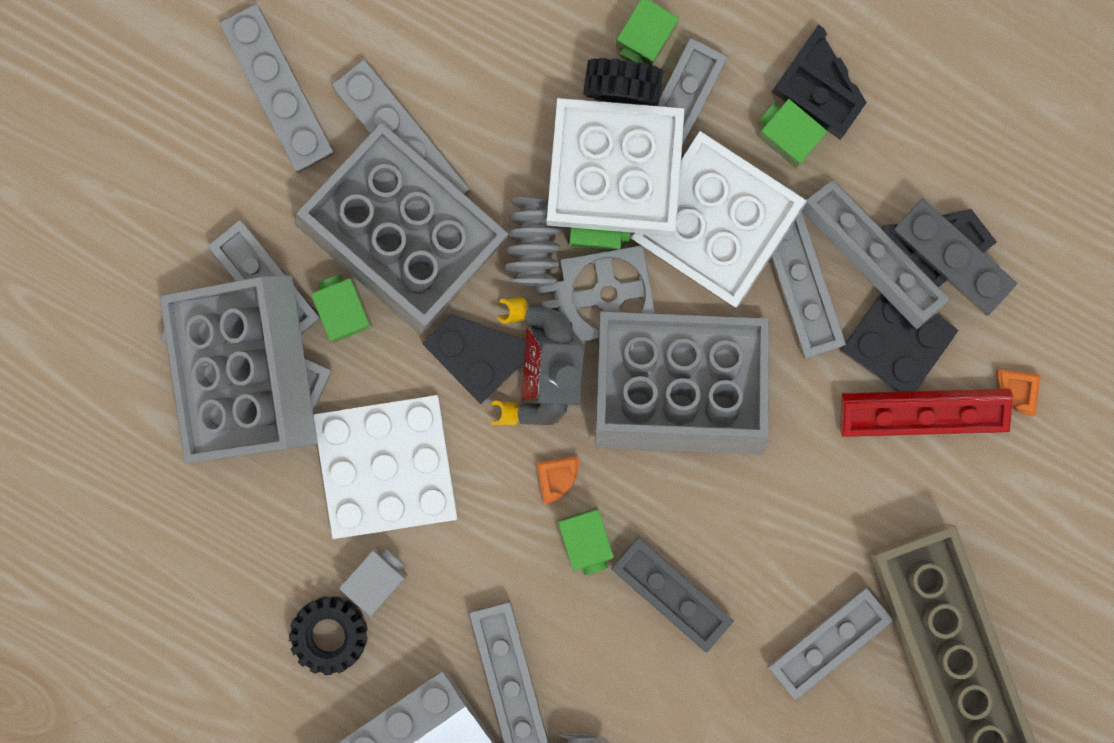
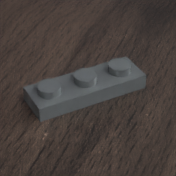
[892,198,1018,316]
[611,537,734,653]

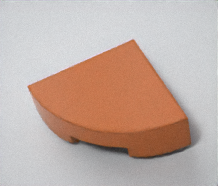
[996,369,1041,416]
[537,456,579,504]

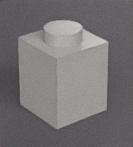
[339,548,408,617]

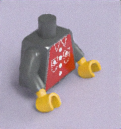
[490,296,584,426]

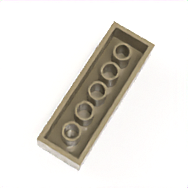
[868,523,1036,743]

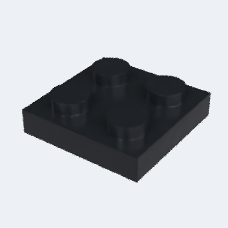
[840,293,959,392]

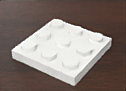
[547,98,684,236]
[631,131,808,308]
[313,395,458,539]

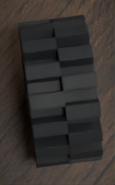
[583,58,663,106]
[289,596,368,675]

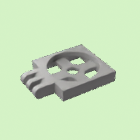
[535,245,655,342]

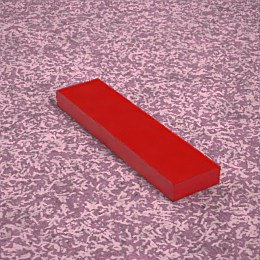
[840,389,1013,437]

